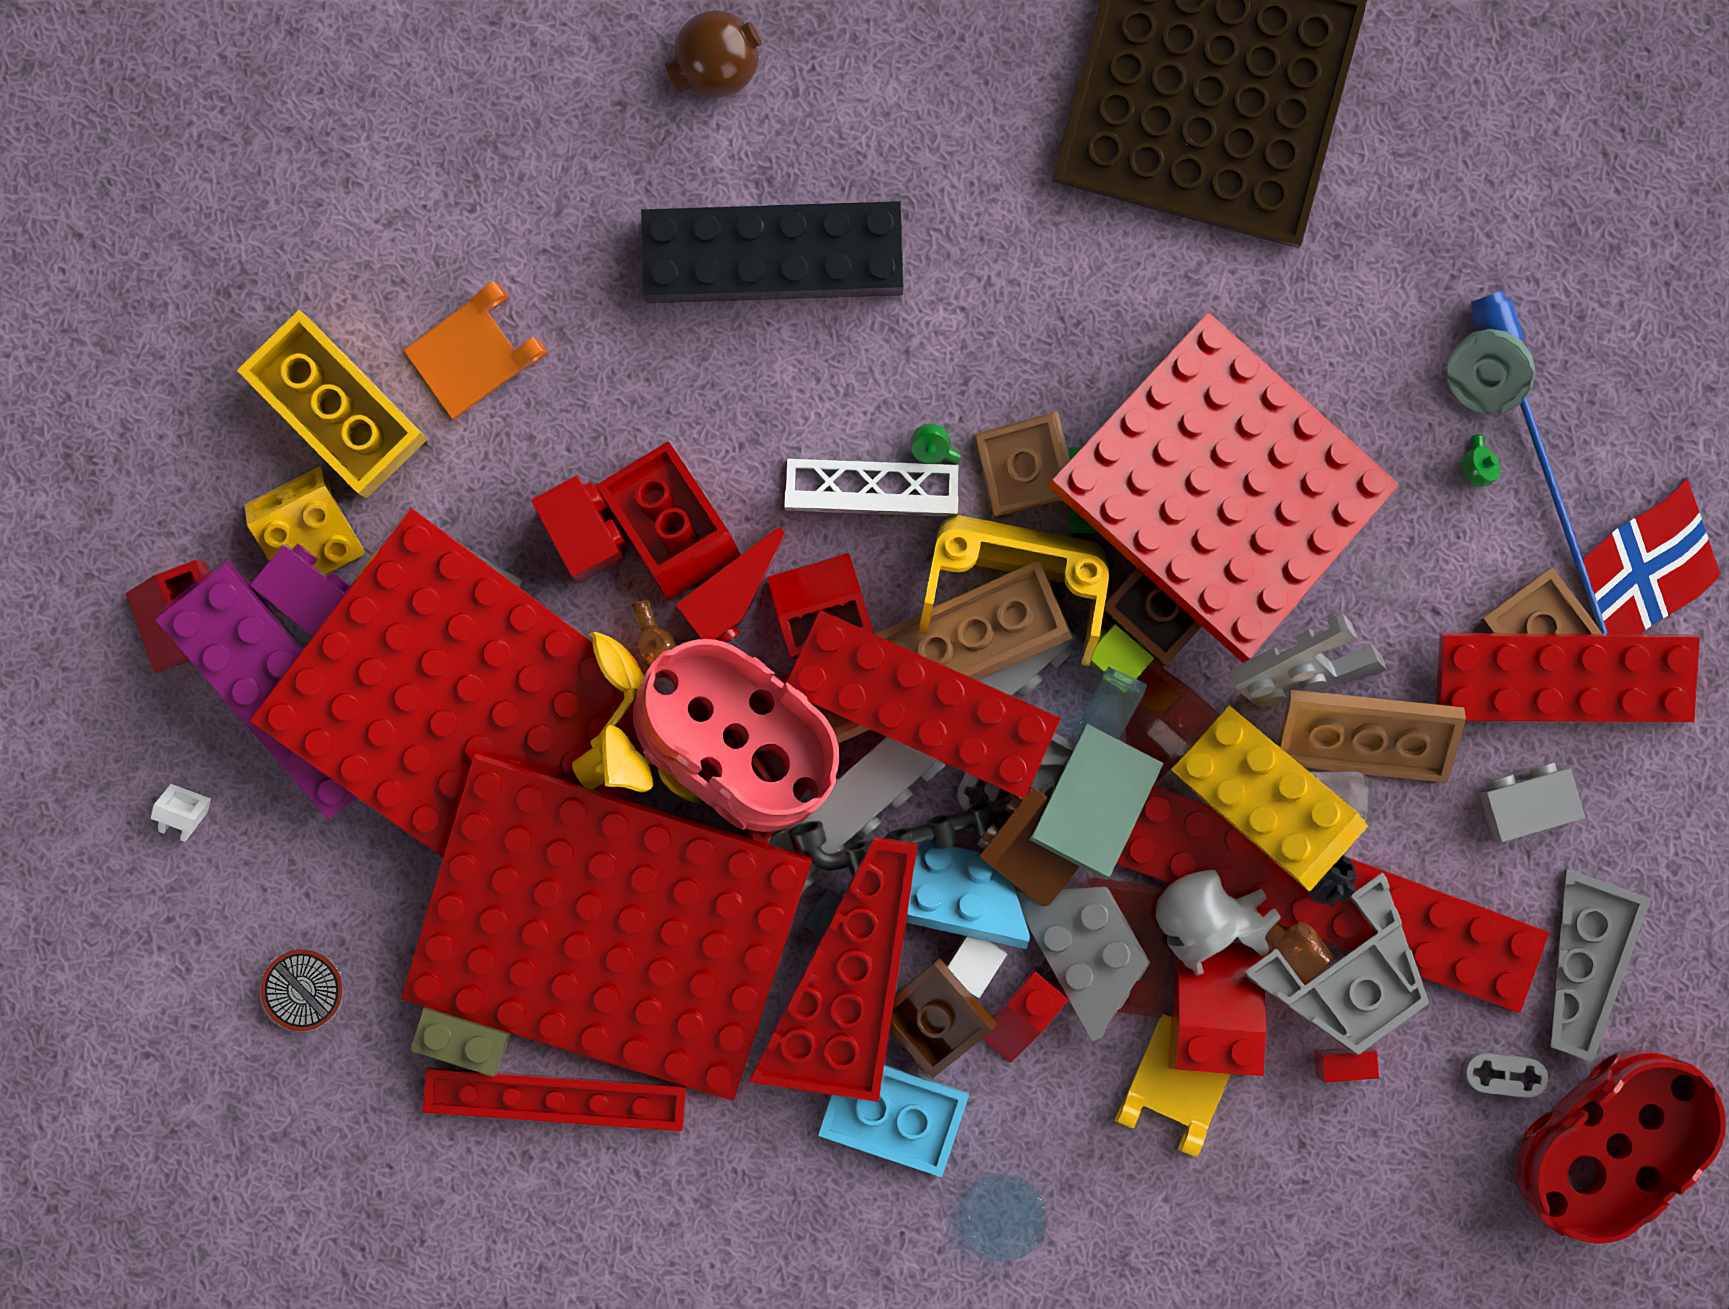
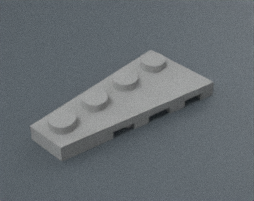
[1550,869,1651,1062]

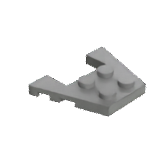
[1229,613,1387,707]
[1244,873,1429,1056]

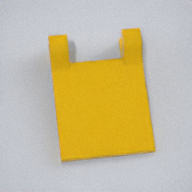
[1114,1013,1230,1157]

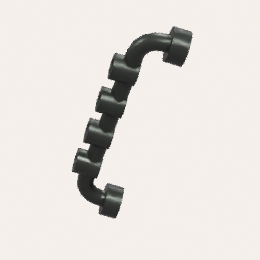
[789,792,1014,876]

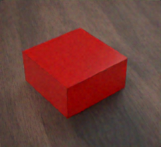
[1314,1047,1380,1083]

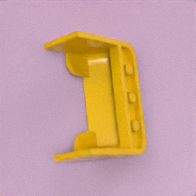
[918,515,1109,666]

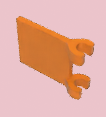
[404,281,549,420]

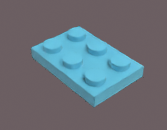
[818,1064,969,1177]

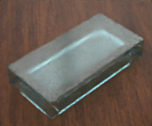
[1073,666,1147,740]

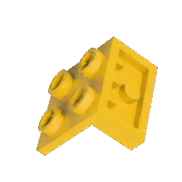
[244,466,364,575]

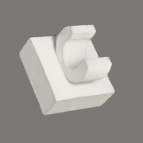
[151,784,211,842]

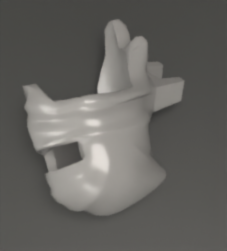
[1156,870,1281,976]

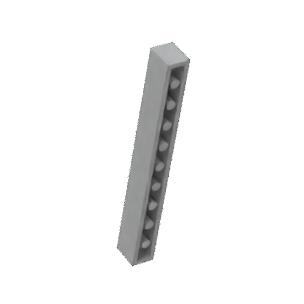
[768,629,1077,892]

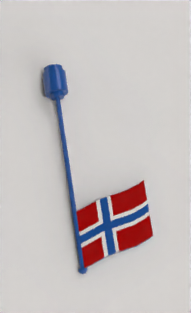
[1470,291,1721,634]

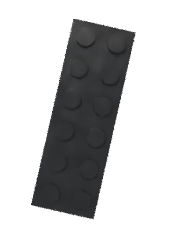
[641,201,904,303]

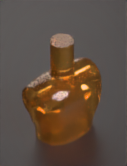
[632,599,677,680]
[1266,922,1335,985]

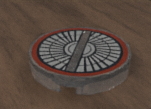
[258,946,347,1034]

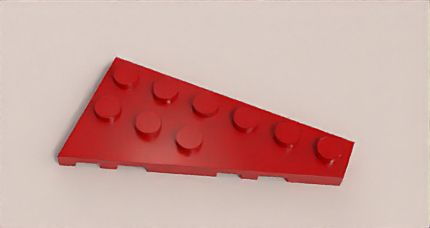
[749,837,918,1102]

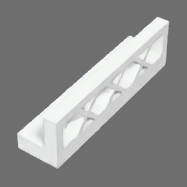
[785,459,959,517]

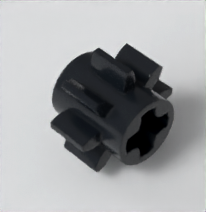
[1305,855,1358,906]

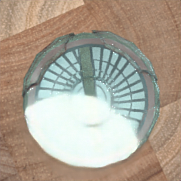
[961,1173,1048,1262]

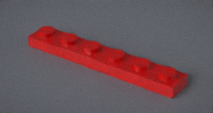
[422,1067,687,1131]

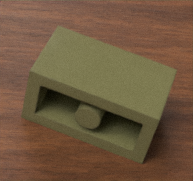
[410,1007,512,1077]

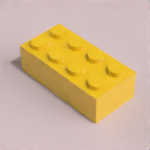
[237,310,428,499]
[1172,705,1368,892]

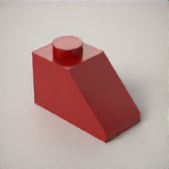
[983,968,1069,1062]

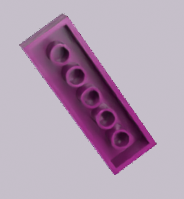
[155,557,356,820]

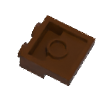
[889,958,997,1079]

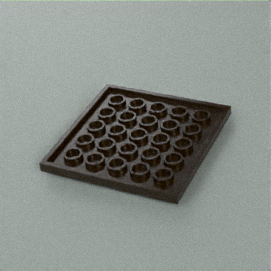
[1052,0,1368,249]

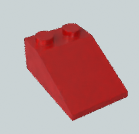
[596,441,741,601]
[1168,943,1266,1076]

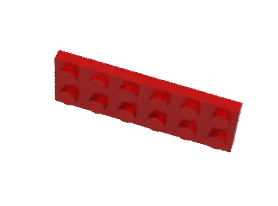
[787,610,1061,799]
[1436,633,1700,722]

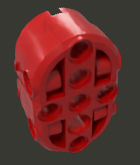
[1516,1050,1726,1244]

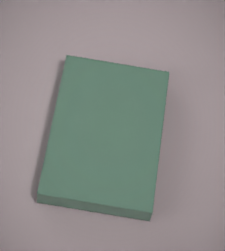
[1029,724,1164,880]

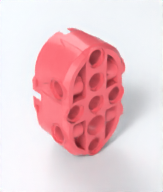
[633,639,839,832]

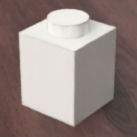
[946,936,1007,998]

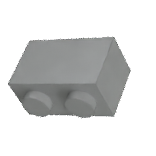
[1479,762,1585,843]

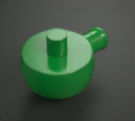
[910,424,961,465]
[1461,434,1500,487]

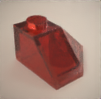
[1123,660,1220,781]

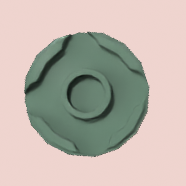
[1447,329,1535,414]

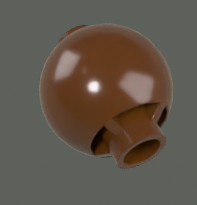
[665,10,761,98]

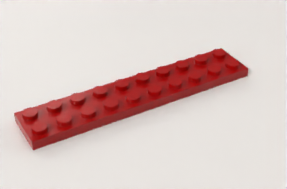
[1116,785,1550,1013]

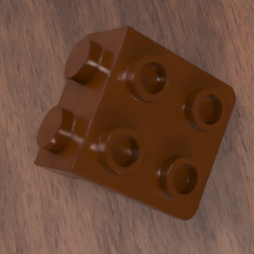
[977,787,1080,906]

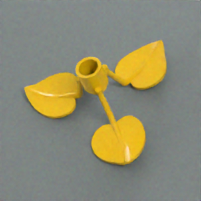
[572,632,702,804]

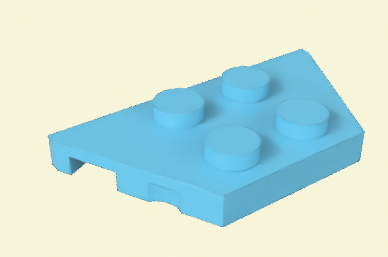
[906,841,1030,949]

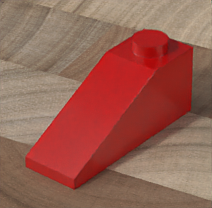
[676,526,786,643]

